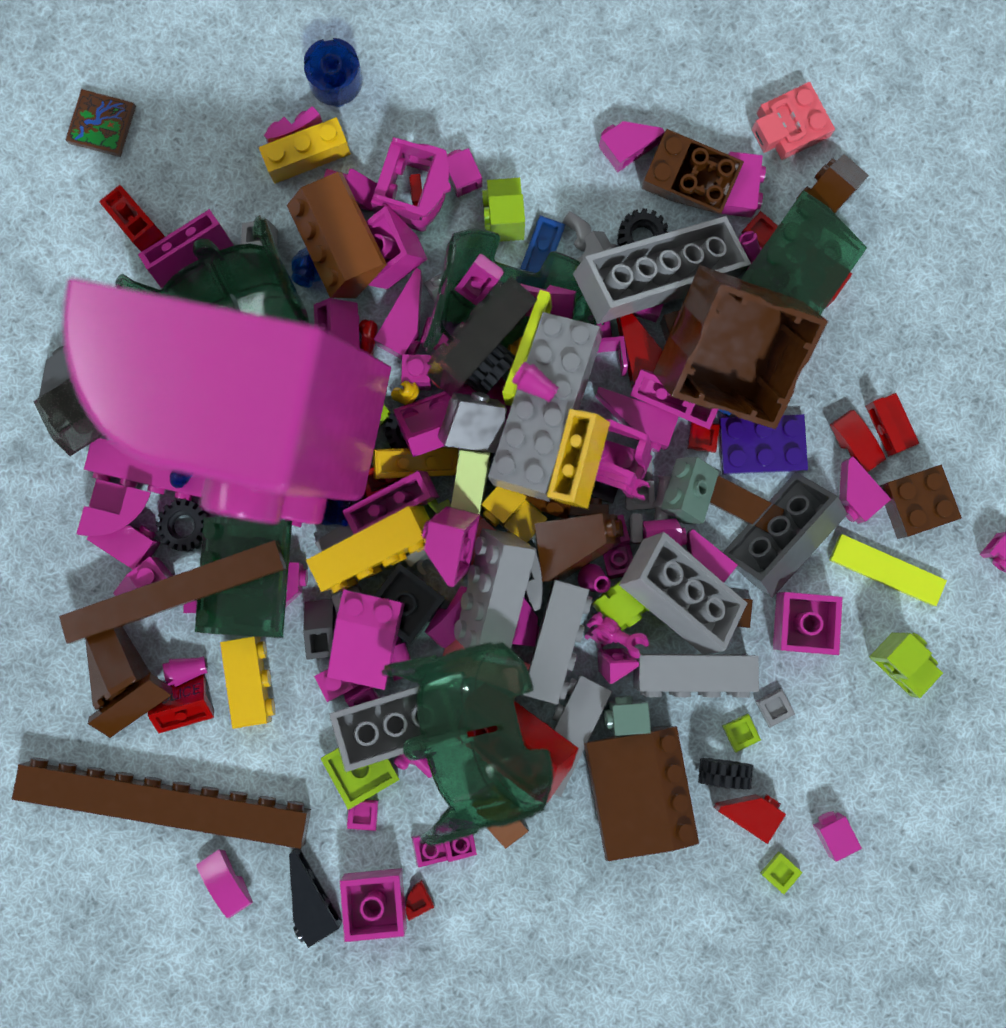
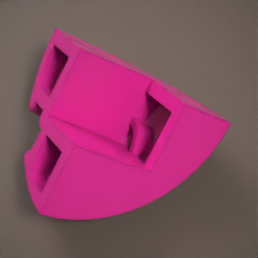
[76,479,151,536]

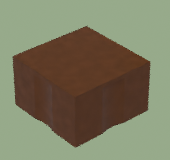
[653,265,828,429]

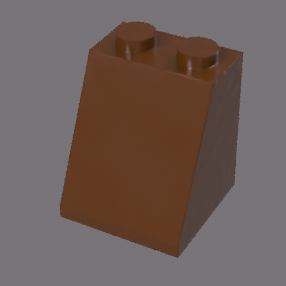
[535,513,624,582]

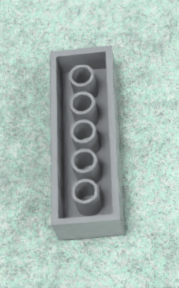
[573,216,751,324]
[488,312,602,501]

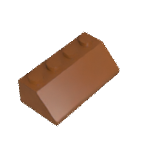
[286,172,387,299]

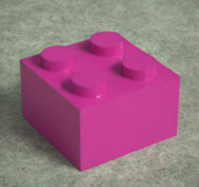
[773,592,843,655]
[340,868,407,942]

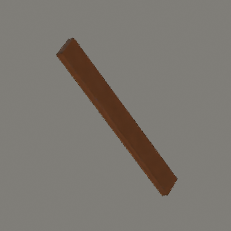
[59,540,286,644]

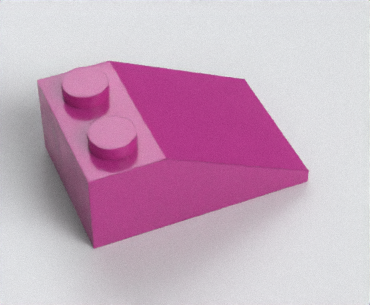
[327,590,405,690]

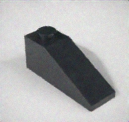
[289,848,342,948]

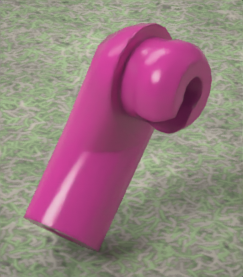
[394,750,438,778]

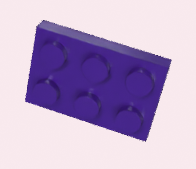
[719,414,808,475]

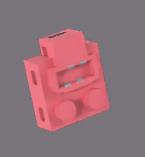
[751,82,835,161]

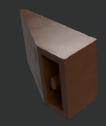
[642,128,744,214]

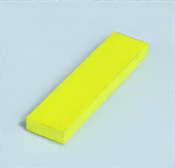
[502,290,552,406]
[829,534,947,606]

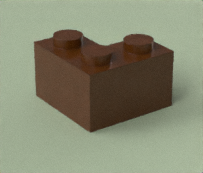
[793,154,869,232]

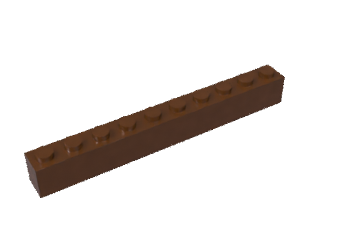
[11,758,311,849]

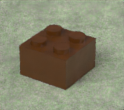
[880,464,962,539]

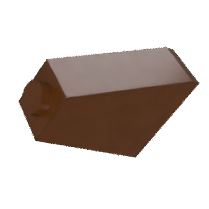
[85,626,151,710]

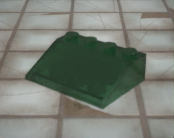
[741,190,867,315]
[194,517,292,638]

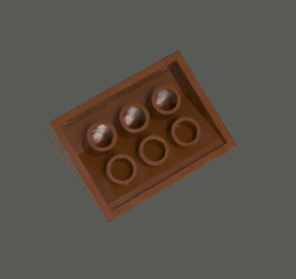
[584,726,699,861]

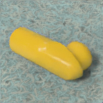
[391,381,419,405]

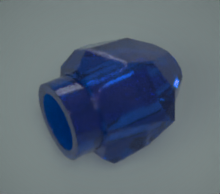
[291,247,321,288]

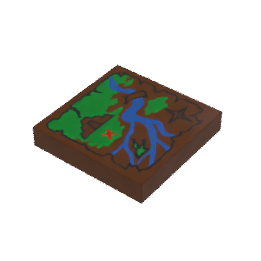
[65,89,136,157]

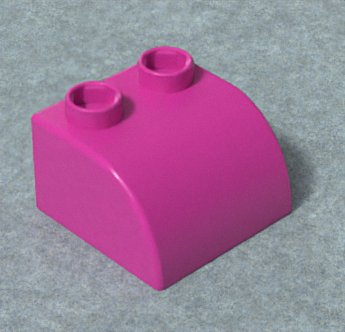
[63,278,391,524]

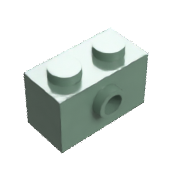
[660,457,719,524]
[603,696,651,736]

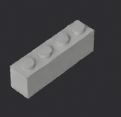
[552,675,612,797]

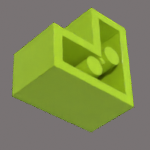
[482,177,525,242]
[869,632,943,698]

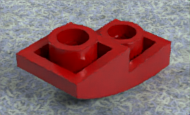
[830,410,886,473]

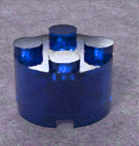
[304,38,363,107]

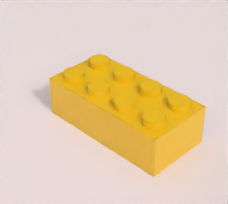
[306,506,430,594]

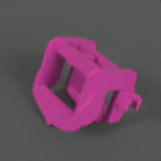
[371,137,451,232]
[595,418,652,500]

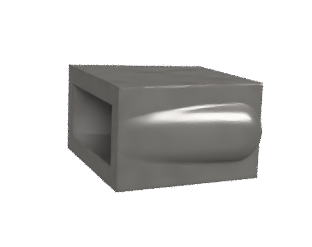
[438,392,507,453]

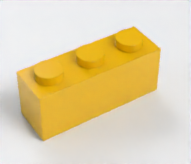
[258,117,351,184]
[547,409,610,509]
[220,636,276,729]

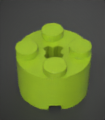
[591,580,650,631]

